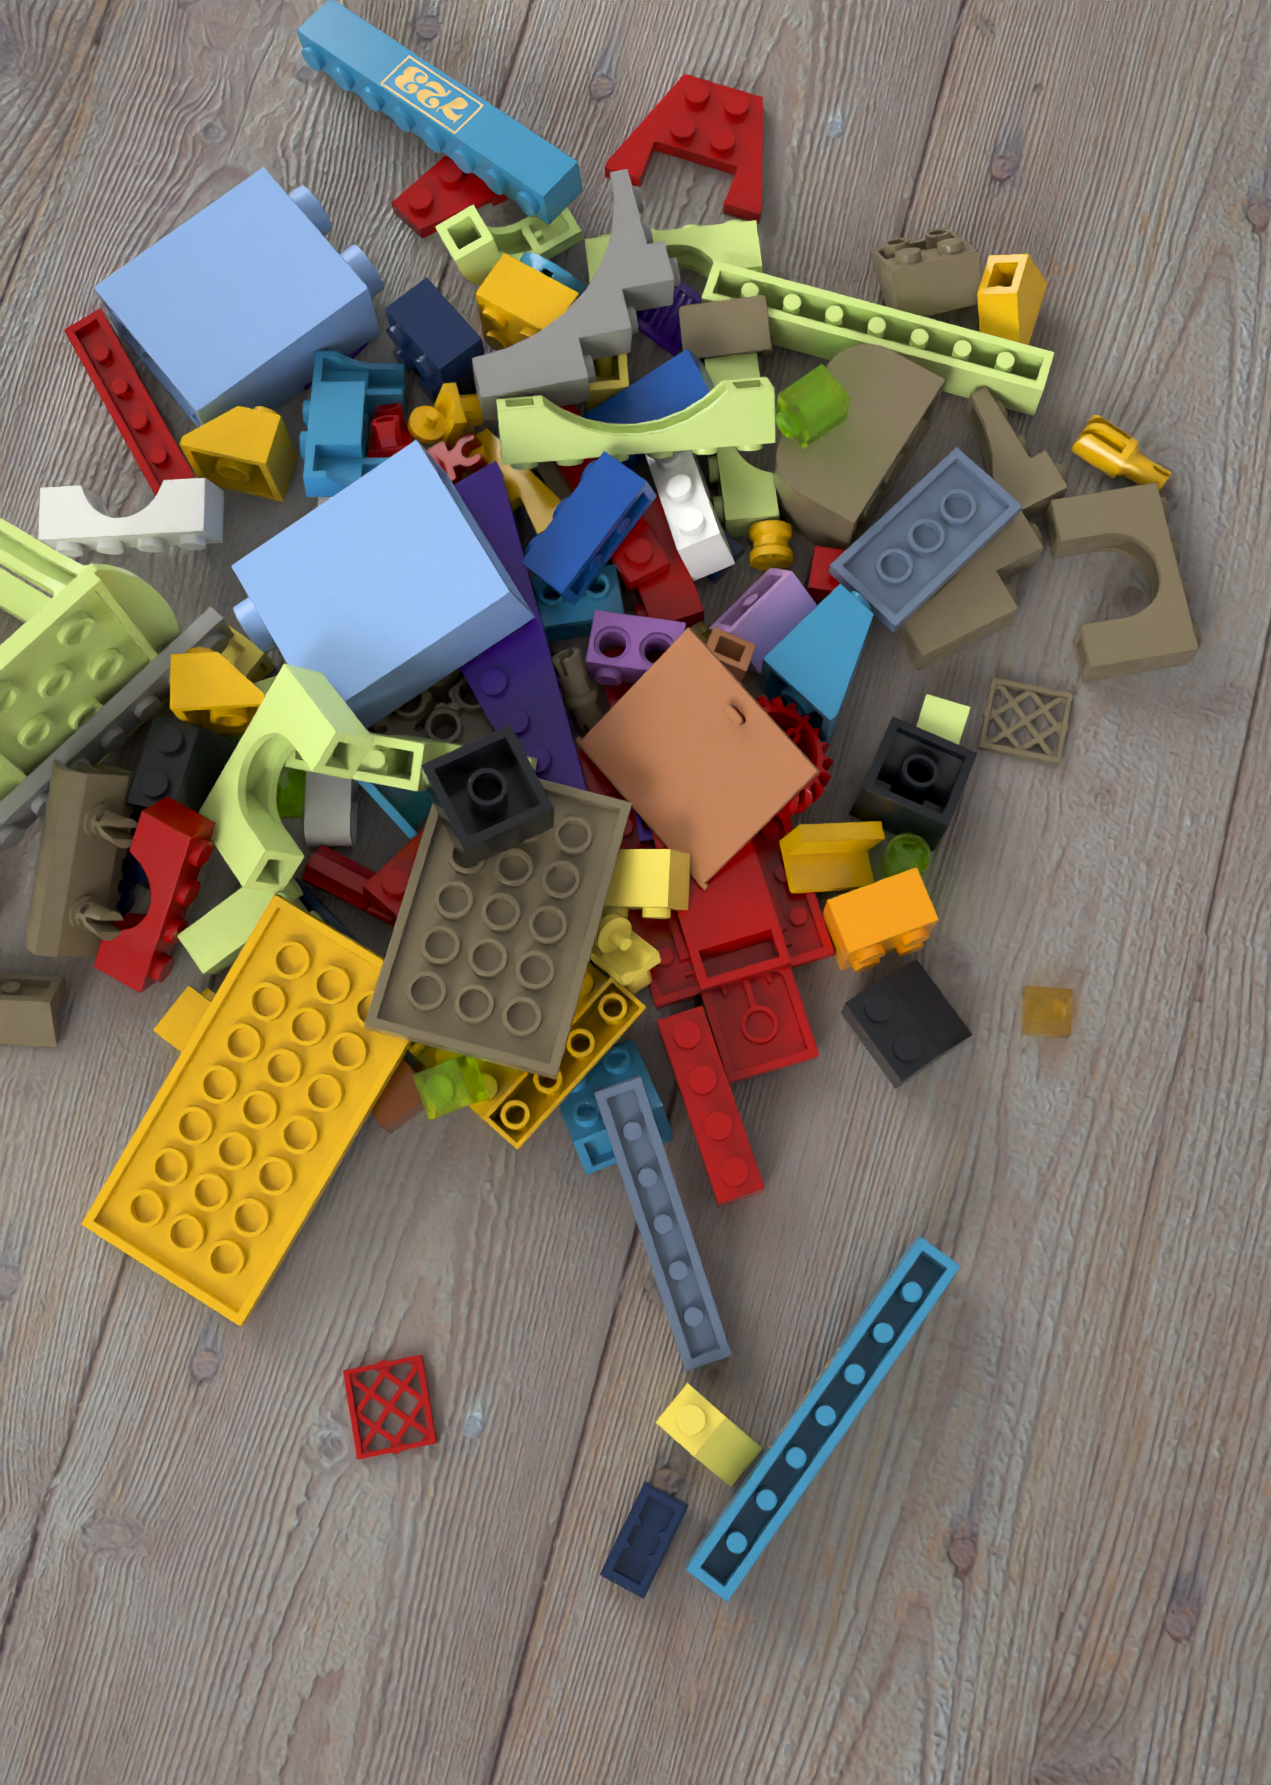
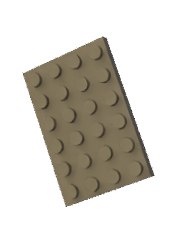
[364,779,632,1080]

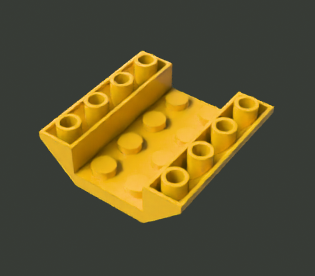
[407,962,647,1150]

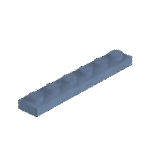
[593,1075,732,1371]

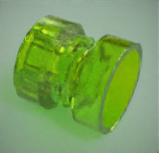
[880,834,931,879]

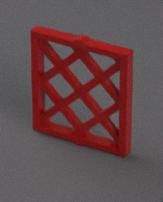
[343,1354,438,1460]

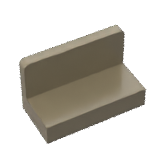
[679,295,774,364]
[0,973,67,1048]

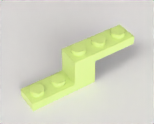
[285,732,538,791]

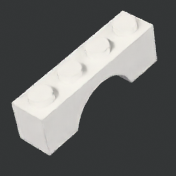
[38,478,224,557]

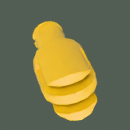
[1071,415,1172,491]

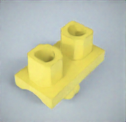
[590,913,661,994]

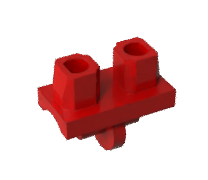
[367,402,416,458]

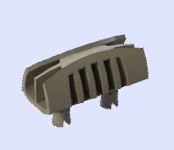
[24,759,138,958]

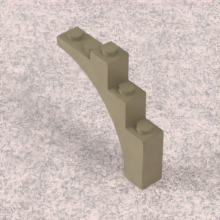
[896,386,1068,671]

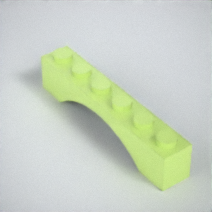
[496,377,775,470]

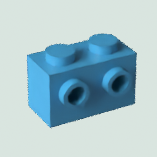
[531,564,624,643]

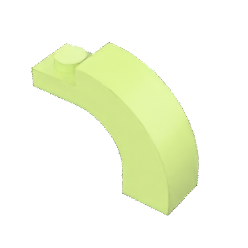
[435,205,584,286]

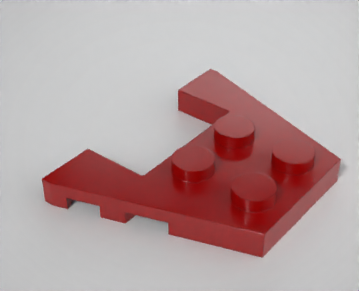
[604,74,763,224]

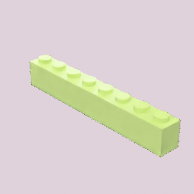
[701,260,1055,416]

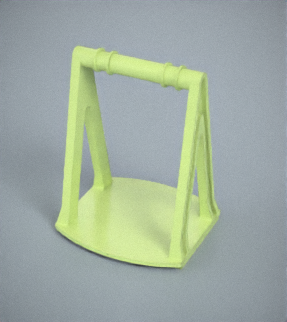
[0,518,181,801]

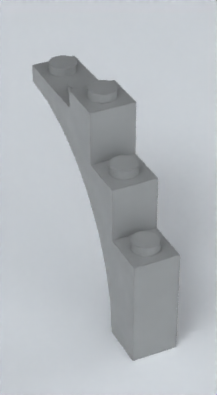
[472,169,680,421]

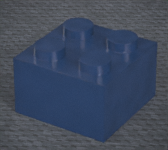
[385,277,485,403]

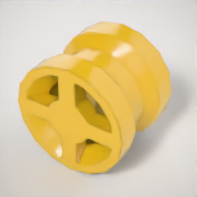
[749,520,794,571]

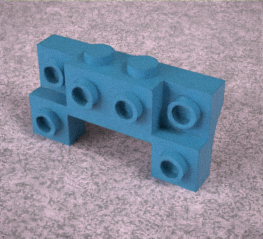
[300,351,406,497]

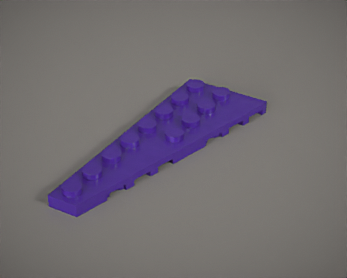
[454,461,588,791]

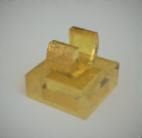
[1021,986,1073,1038]

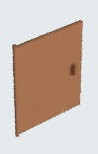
[575,628,820,891]

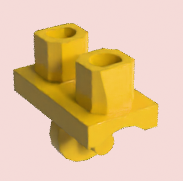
[408,382,483,449]

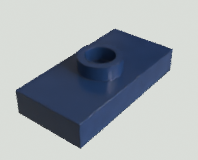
[599,1481,689,1599]

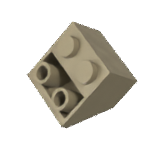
[871,228,981,317]

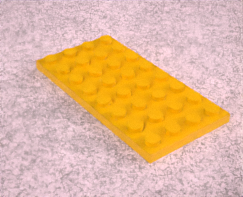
[81,894,412,1327]

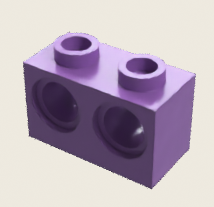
[586,610,686,686]

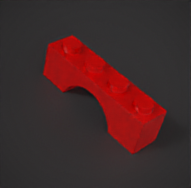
[93,796,216,993]
[657,1006,765,1208]

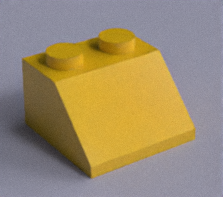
[179,406,298,502]
[170,647,266,736]

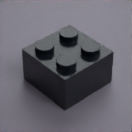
[421,725,554,868]

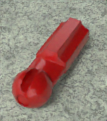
[302,844,396,927]

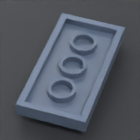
[828,447,1023,633]

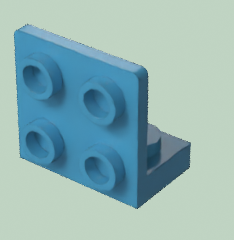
[559,1040,674,1175]

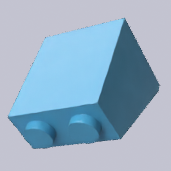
[759,584,874,744]

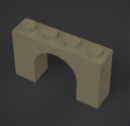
[1043,482,1201,683]

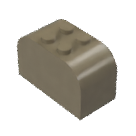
[774,344,945,550]

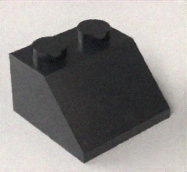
[127,715,238,815]
[849,716,977,851]
[841,959,972,1089]

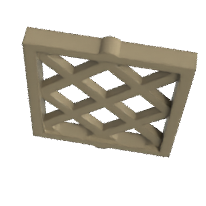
[978,677,1073,766]

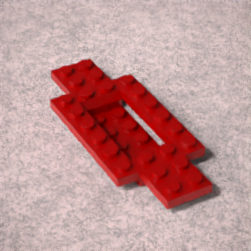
[577,646,835,1085]

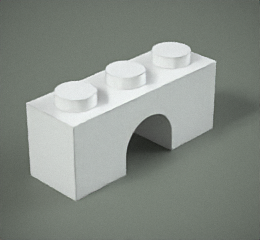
[645,450,735,581]

